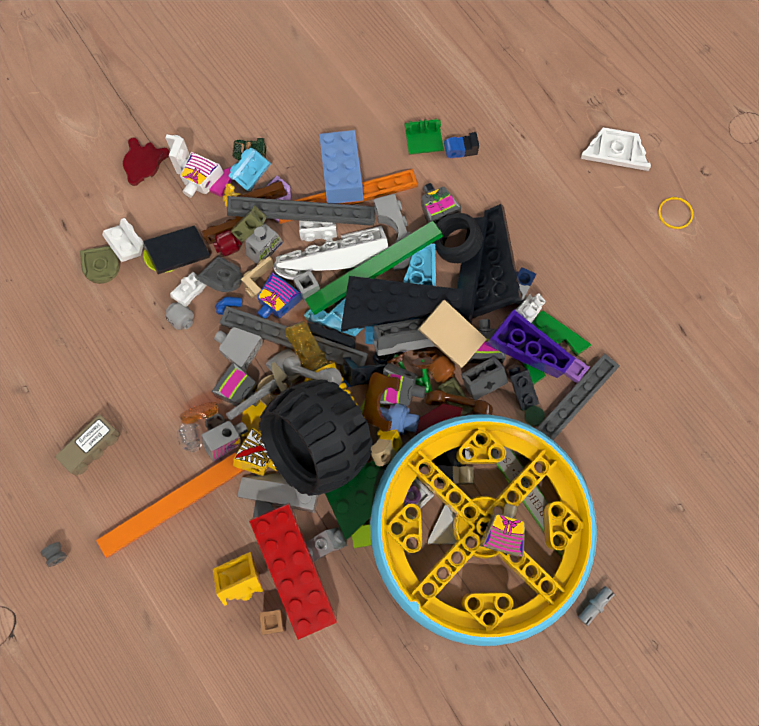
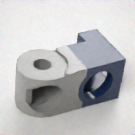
[515,267,536,305]

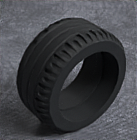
[432,213,483,264]

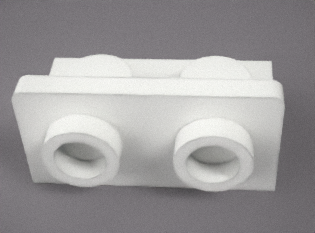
[102,218,144,262]
[299,221,337,241]

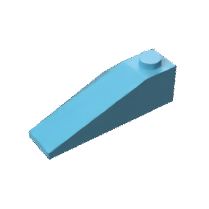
[403,244,436,320]

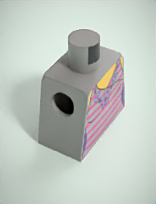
[201,421,248,462]

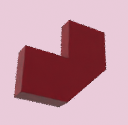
[415,403,462,436]

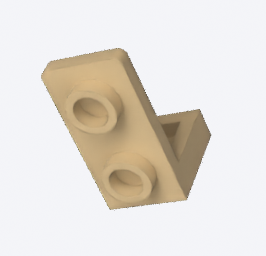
[241,256,274,301]

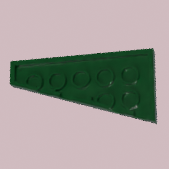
[325,448,426,541]

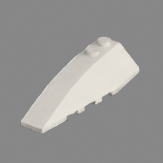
[276,226,388,271]

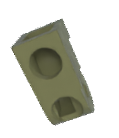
[230,205,267,242]

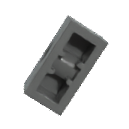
[461,356,508,400]

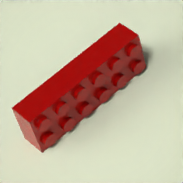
[249,503,337,640]

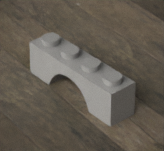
[374,194,412,271]

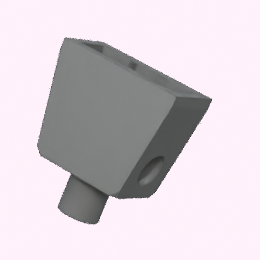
[214,327,263,372]

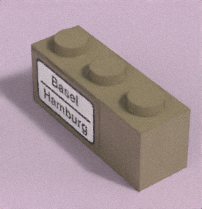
[55,414,121,476]

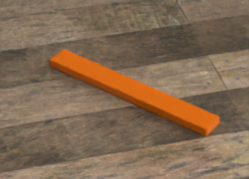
[279,169,418,224]
[96,452,245,558]

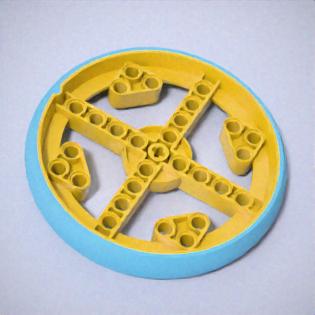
[370,415,597,646]

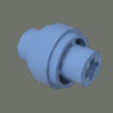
[380,404,419,435]

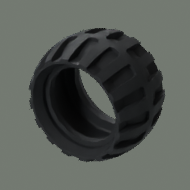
[259,379,373,496]

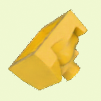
[213,552,263,606]

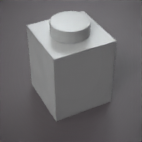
[293,270,320,302]

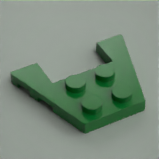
[523,311,591,385]

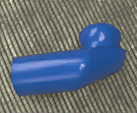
[215,297,242,315]

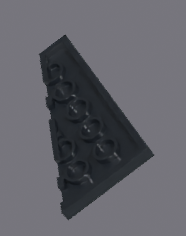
[472,204,522,319]
[341,276,463,332]

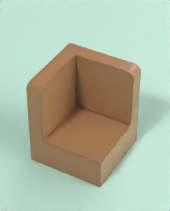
[259,610,285,635]

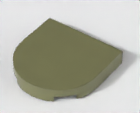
[80,246,120,284]

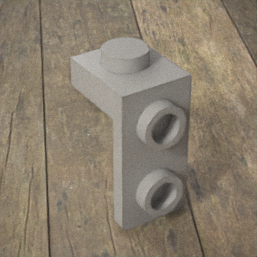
[306,527,347,562]

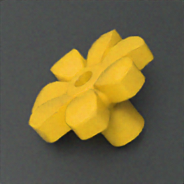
[223,183,241,207]

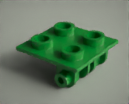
[404,118,444,155]

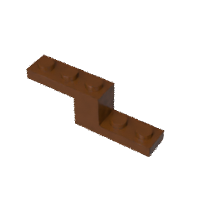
[202,181,287,245]

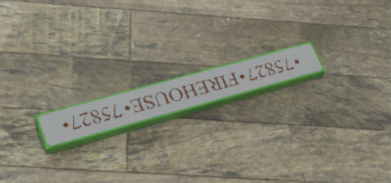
[478,436,564,559]

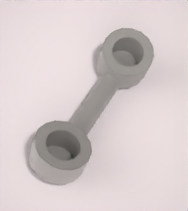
[283,356,342,385]

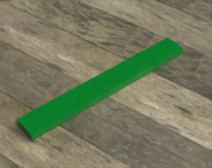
[305,221,443,315]

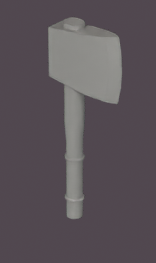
[226,348,308,420]

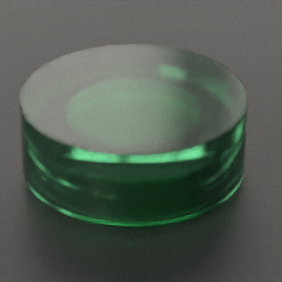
[524,406,545,426]

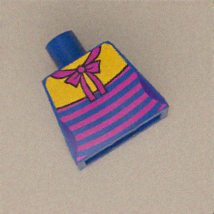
[257,273,302,319]

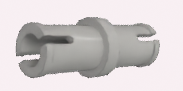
[578,586,615,626]

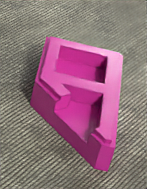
[205,168,232,197]

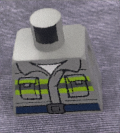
[245,223,283,264]

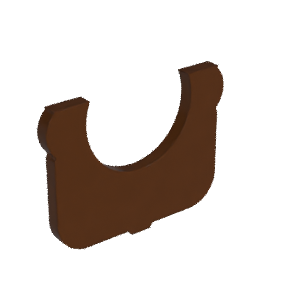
[363,373,401,432]

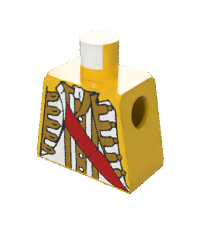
[233,428,278,476]

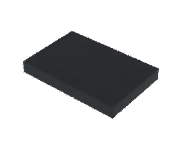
[143,225,210,274]

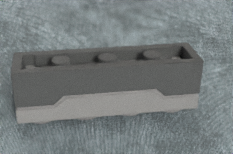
[373,317,436,356]

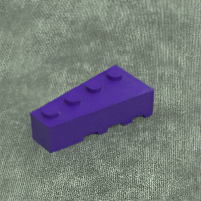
[485,310,576,378]

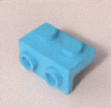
[228,148,271,192]

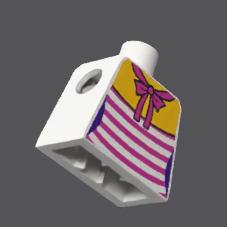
[180,152,224,198]

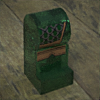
[232,138,267,160]

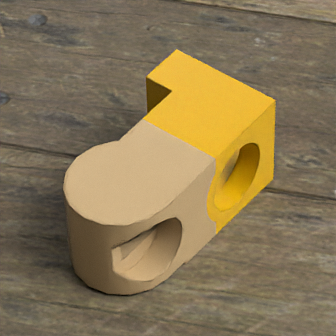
[371,429,403,466]

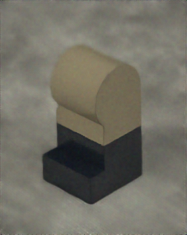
[437,465,474,486]

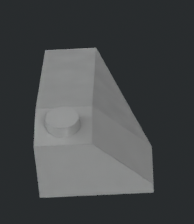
[237,473,319,513]

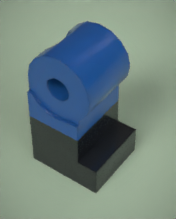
[444,132,479,158]

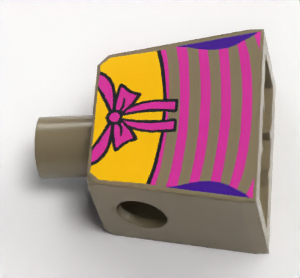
[480,504,525,557]

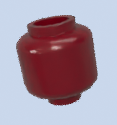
[213,230,242,257]

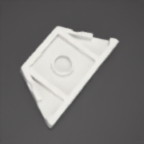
[581,127,651,171]

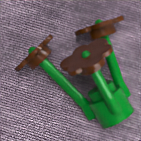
[387,351,435,393]

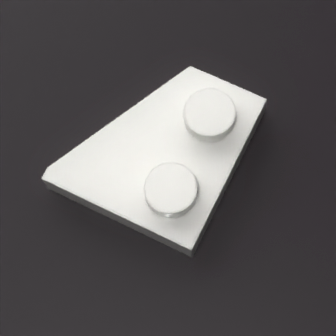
[428,503,467,544]

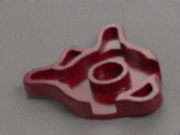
[123,138,170,186]

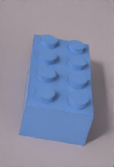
[319,130,363,204]

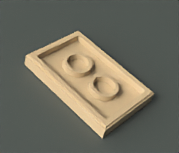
[418,300,486,368]

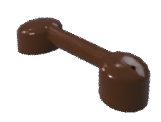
[425,390,493,415]

